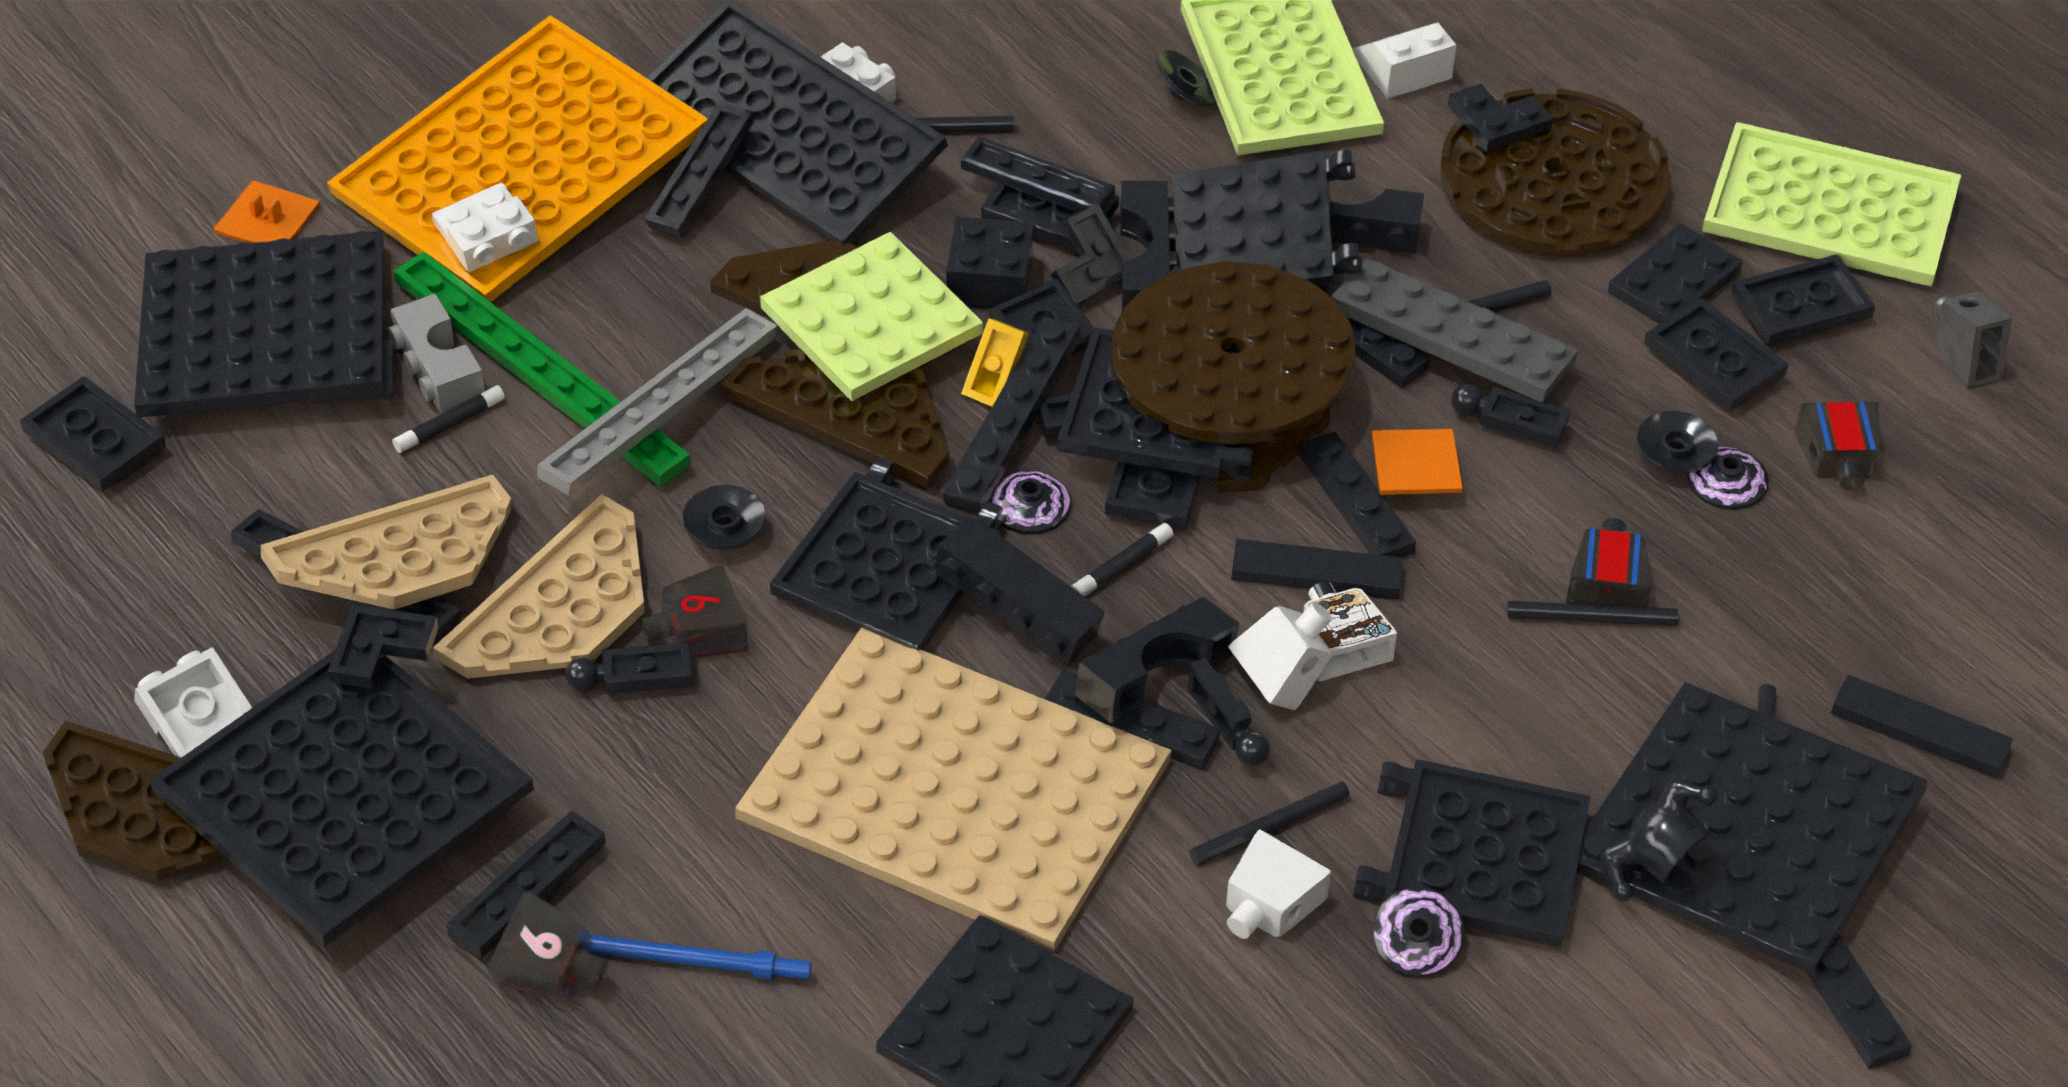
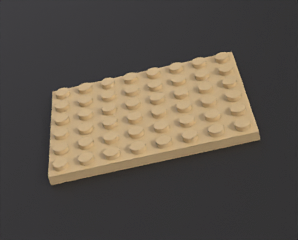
[735,628,1171,953]

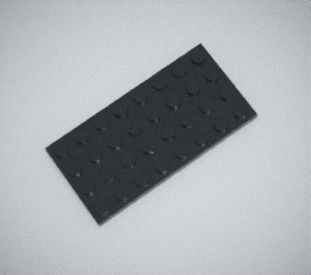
[647,0,948,244]

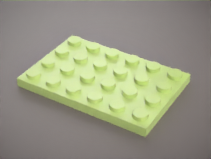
[1180,0,1384,156]
[1702,122,1961,287]

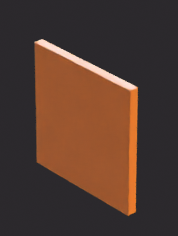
[213,180,321,243]
[1371,429,1463,495]

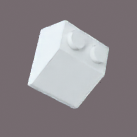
[1352,23,1456,99]

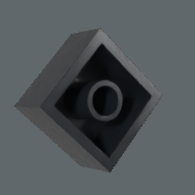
[946,216,1034,308]

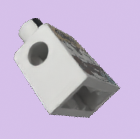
[1304,581,1397,682]

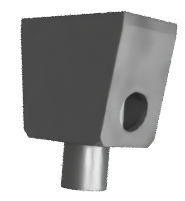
[1934,292,2012,388]

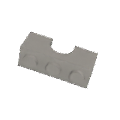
[388,294,485,414]

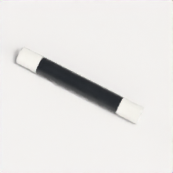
[392,385,505,453]
[1071,523,1173,597]

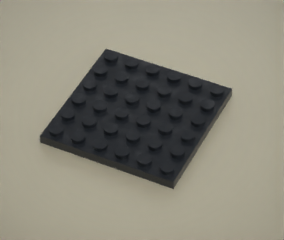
[134,231,384,418]
[150,649,534,946]
[1567,682,1928,975]

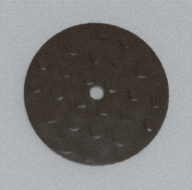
[1440,89,1671,256]
[1111,261,1355,444]

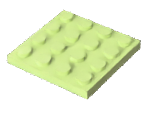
[760,232,983,401]

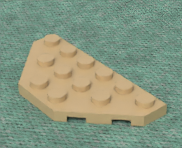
[261,474,512,610]
[433,494,645,679]

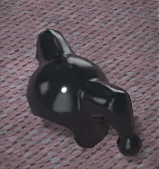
[1600,777,1717,902]

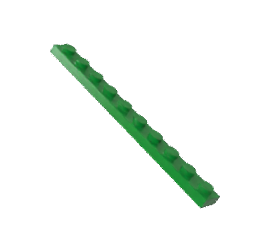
[393,251,691,487]

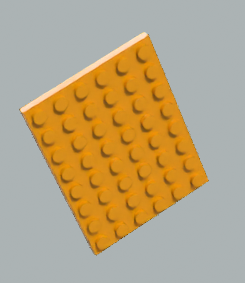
[327,15,708,302]

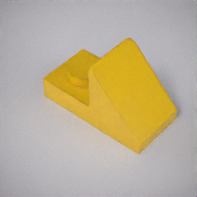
[961,318,1029,406]

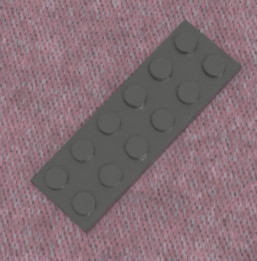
[1331,258,1579,403]

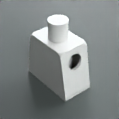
[1228,602,1332,710]
[1226,829,1331,939]

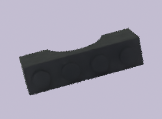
[1120,180,1177,313]
[1330,188,1424,253]
[1075,597,1239,723]

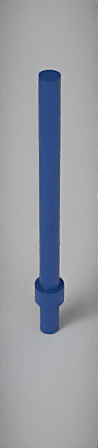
[539,930,812,980]

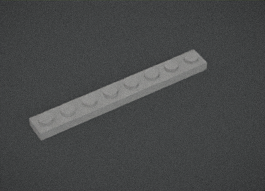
[537,308,777,496]

